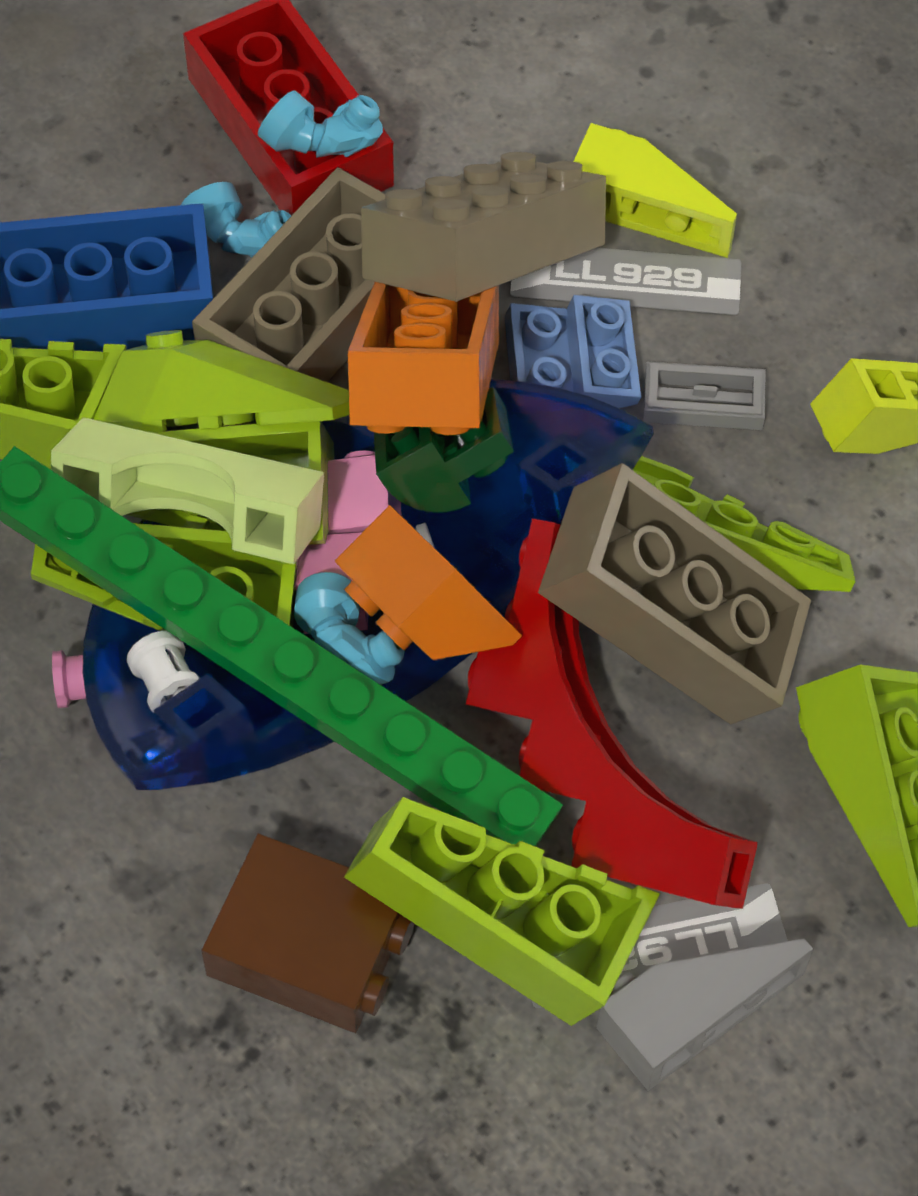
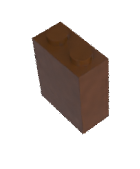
[201,833,414,1033]

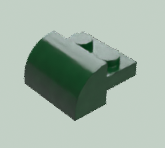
[374,386,514,512]

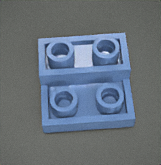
[504,295,641,415]

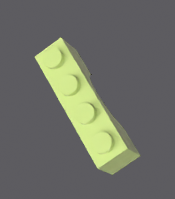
[51,417,324,564]

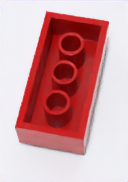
[183,0,394,216]

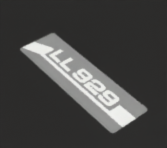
[510,248,742,315]
[532,883,788,1008]

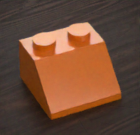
[334,505,522,660]

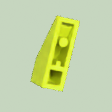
[573,123,737,258]
[810,358,918,454]

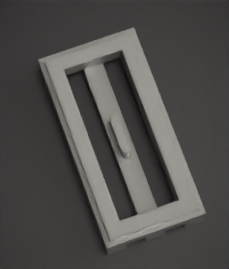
[643,361,766,430]

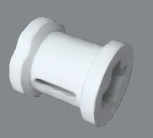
[127,631,207,720]

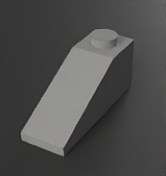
[596,939,813,1091]

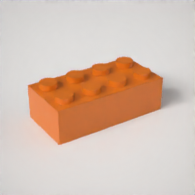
[348,282,499,435]

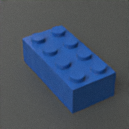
[0,203,214,352]

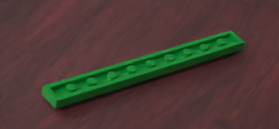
[0,446,563,847]

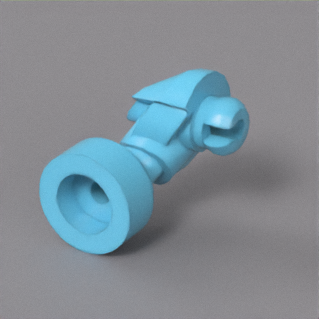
[258,90,383,158]
[181,182,291,257]
[294,572,405,685]

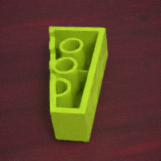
[0,339,126,469]
[344,797,660,1026]

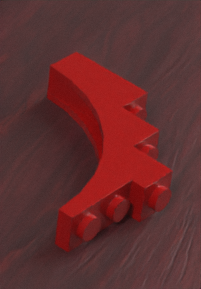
[466,518,758,909]

